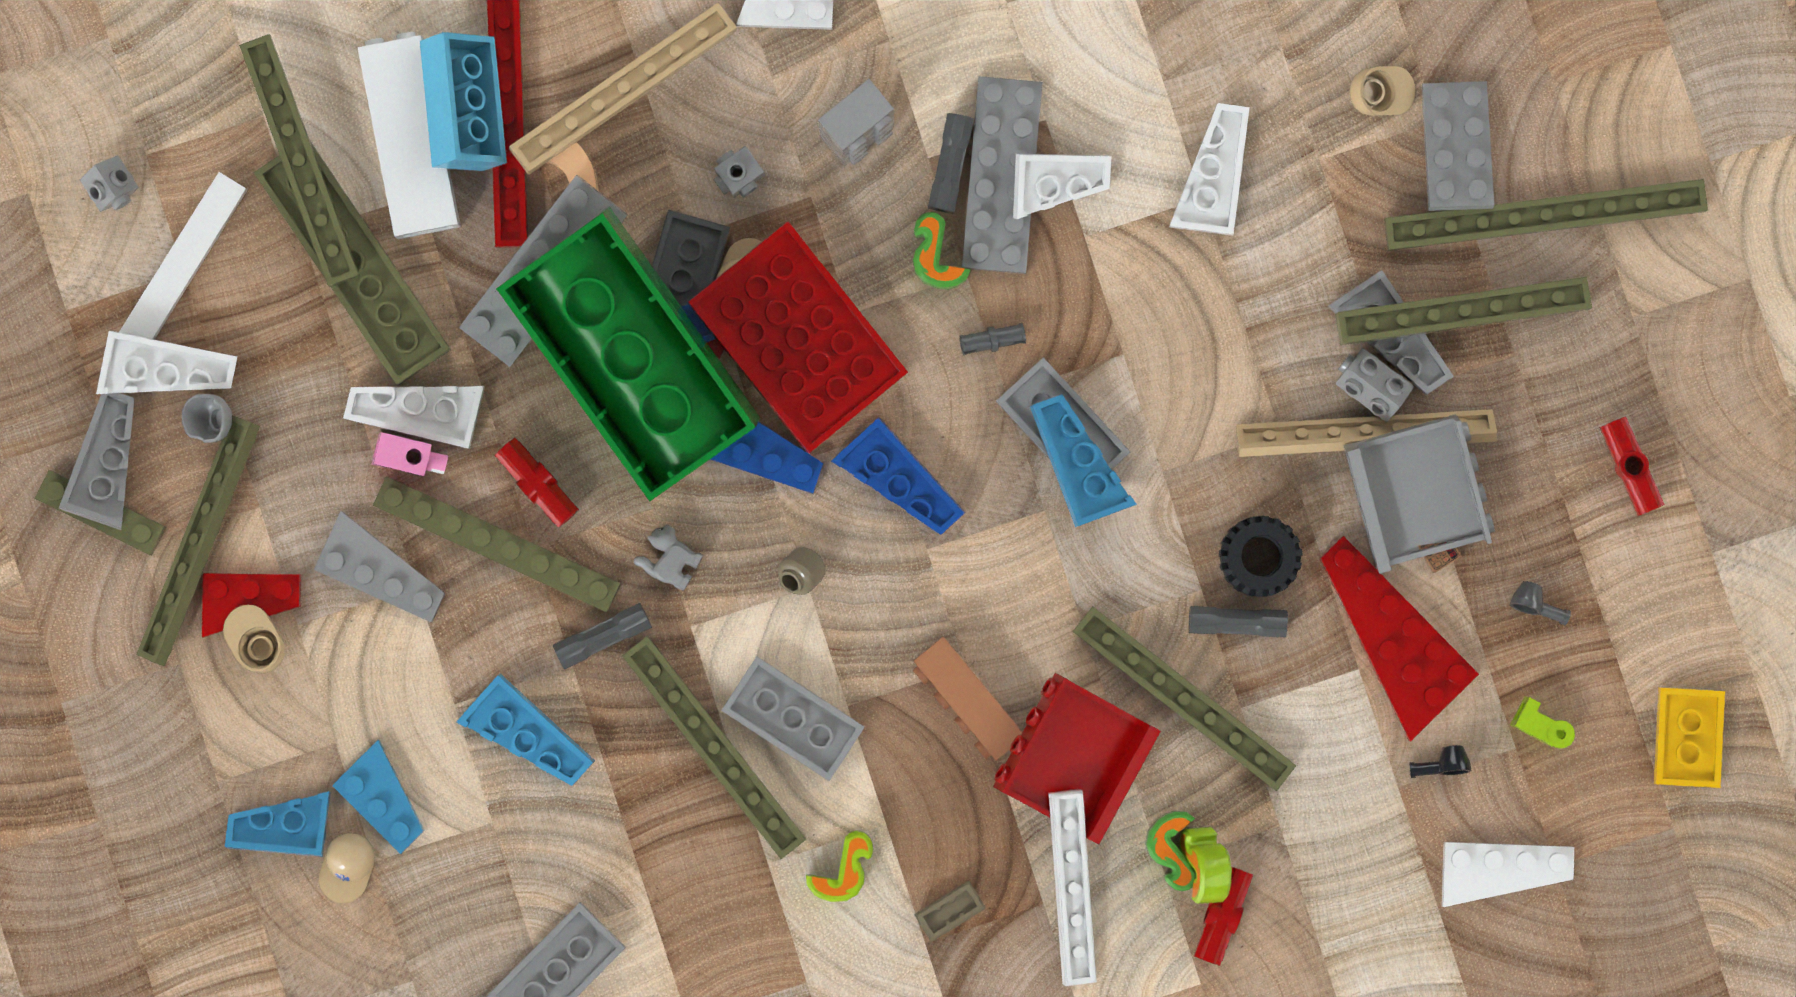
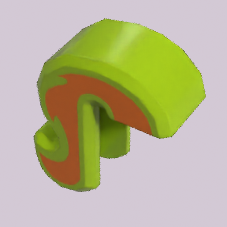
[1180,827,1232,904]
[806,831,873,902]

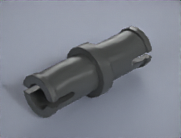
[959,323,1026,356]

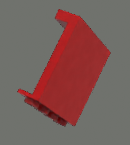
[993,673,1161,845]

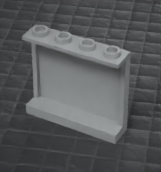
[1343,414,1495,574]

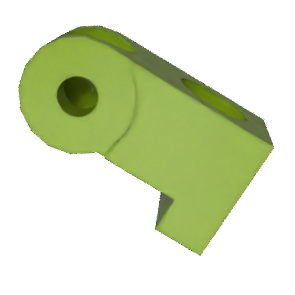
[1510,696,1575,748]

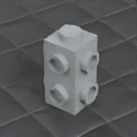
[1335,348,1414,422]

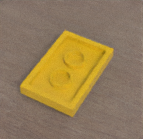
[1654,687,1725,788]

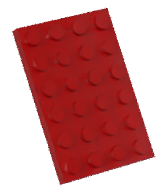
[687,221,908,453]

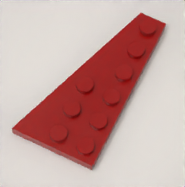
[1320,536,1479,742]

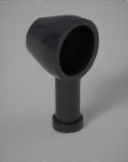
[1409,745,1471,778]

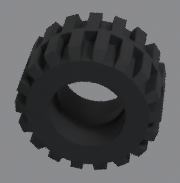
[1219,516,1303,597]

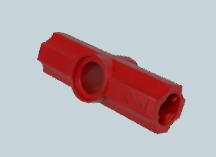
[1599,416,1665,516]
[494,437,579,528]
[1193,866,1253,966]

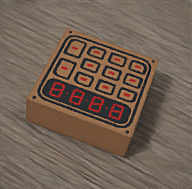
[1418,542,1462,573]

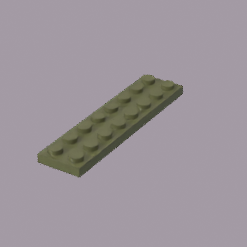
[253,141,451,386]

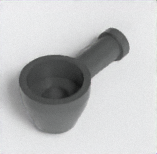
[1510,581,1571,626]

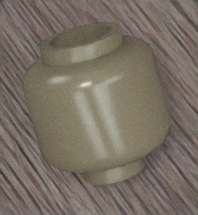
[778,547,825,595]

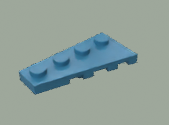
[1030,394,1137,527]
[456,674,595,786]

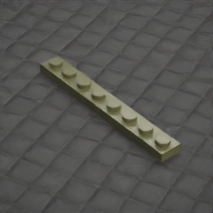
[239,34,360,287]
[1335,277,1592,346]
[136,415,260,666]
[373,476,621,613]
[1073,606,1296,791]
[622,636,806,859]

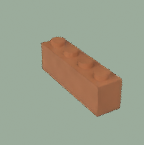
[913,637,1022,761]

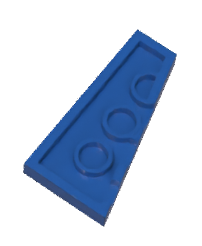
[831,417,966,535]
[710,422,823,494]

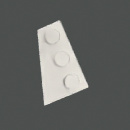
[1013,154,1111,219]

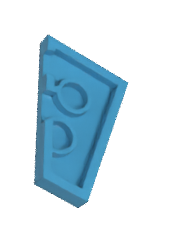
[332,740,425,854]
[225,791,330,857]

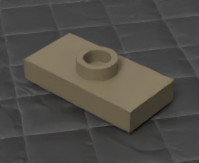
[914,881,986,942]

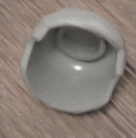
[182,394,232,443]

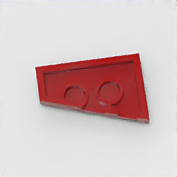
[202,573,301,638]

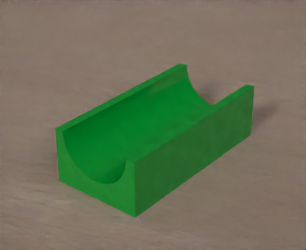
[496,207,760,502]

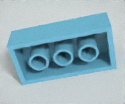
[420,32,507,171]

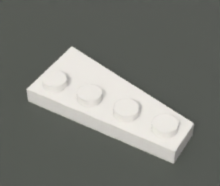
[96,331,238,394]
[343,386,485,449]

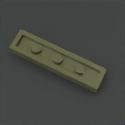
[34,470,166,556]

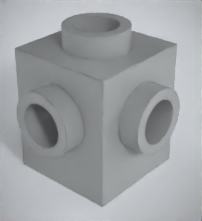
[713,146,765,198]
[80,155,139,212]

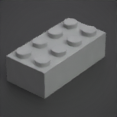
[818,79,894,166]

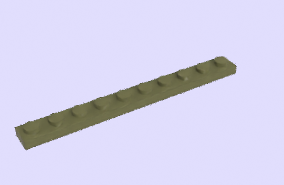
[1384,179,1708,251]

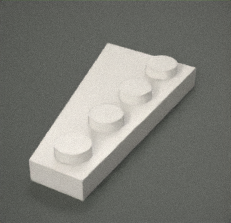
[1169,103,1250,236]
[1442,842,1574,907]

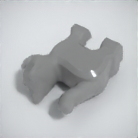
[634,525,703,591]

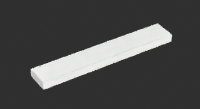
[119,172,248,340]
[1049,789,1097,986]

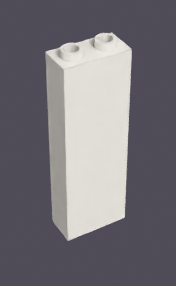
[358,32,461,240]

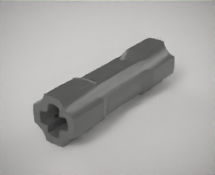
[928,113,974,214]
[553,603,652,669]
[1189,606,1288,638]

